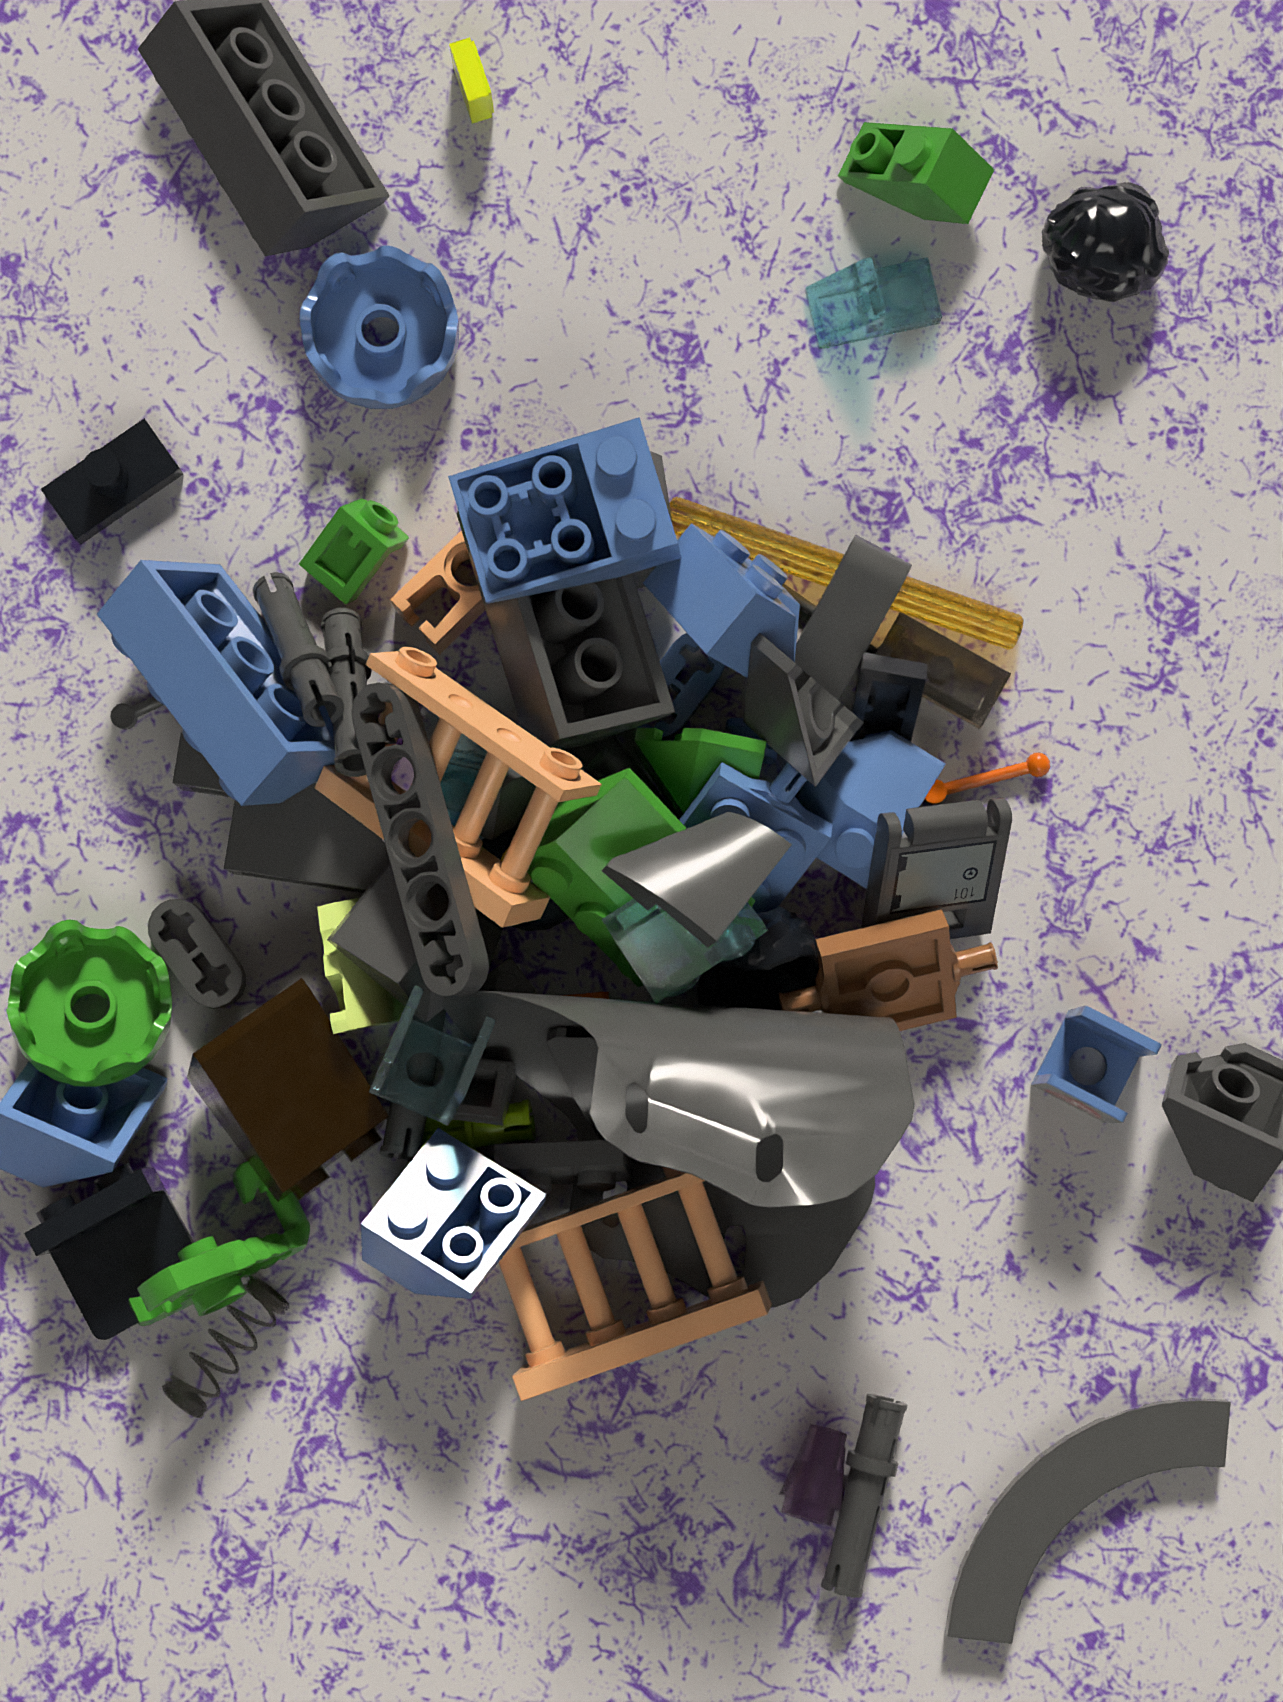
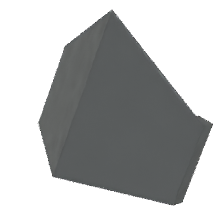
[743,633,864,787]

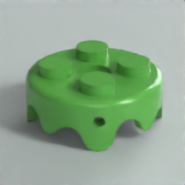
[6,919,172,1087]

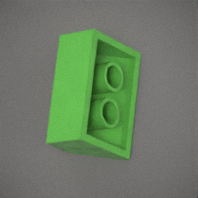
[527,768,755,987]

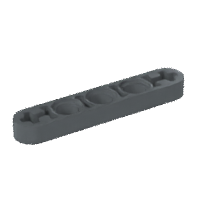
[351,682,489,996]

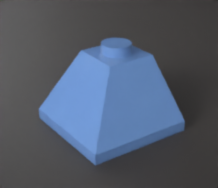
[0,1062,168,1188]

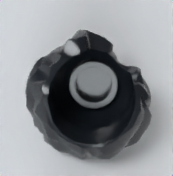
[1042,182,1169,302]
[695,906,819,1010]

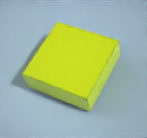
[449,37,494,124]

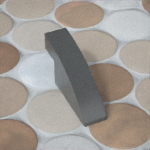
[172,732,390,893]

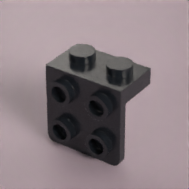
[24,1163,194,1340]

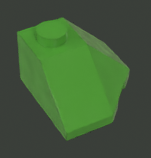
[634,728,767,818]

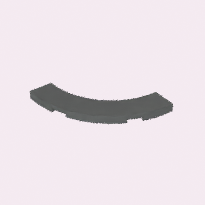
[945,1398,1231,1644]

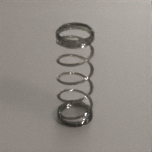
[162,1276,290,1418]

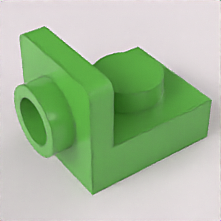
[299,498,409,605]

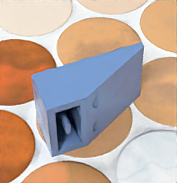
[448,417,681,604]

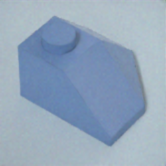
[795,730,945,889]

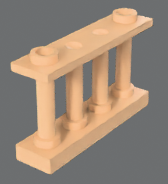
[315,647,602,928]
[499,1167,772,1401]

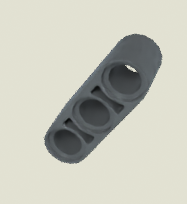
[795,535,912,701]

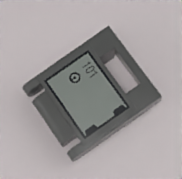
[861,798,1012,939]

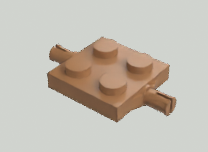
[778,909,998,1031]

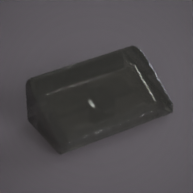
[876,612,1011,729]

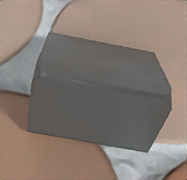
[438,1054,517,1126]

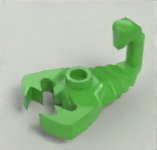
[128,1161,310,1326]

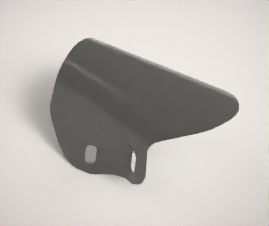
[442,990,915,1308]

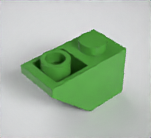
[838,122,995,224]

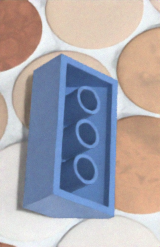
[97,560,335,806]

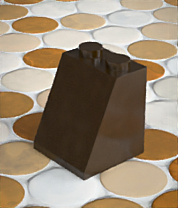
[187,978,389,1202]

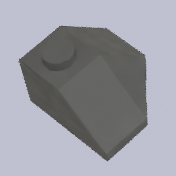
[1162,1043,1283,1202]

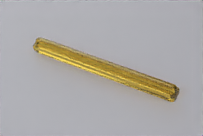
[669,497,1024,650]

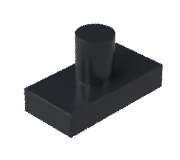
[41,418,183,545]
[850,652,928,742]

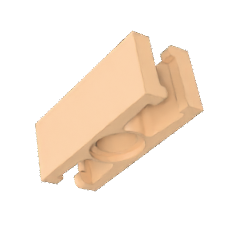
[390,531,485,655]

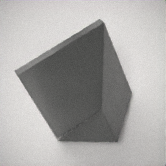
[327,861,503,1022]

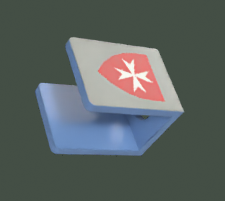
[1031,1006,1162,1123]

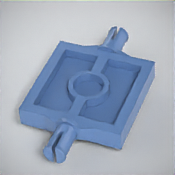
[679,762,832,914]

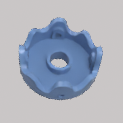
[299,246,459,409]

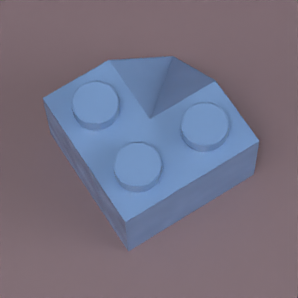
[643,523,800,678]

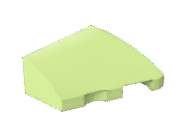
[317,898,408,1034]

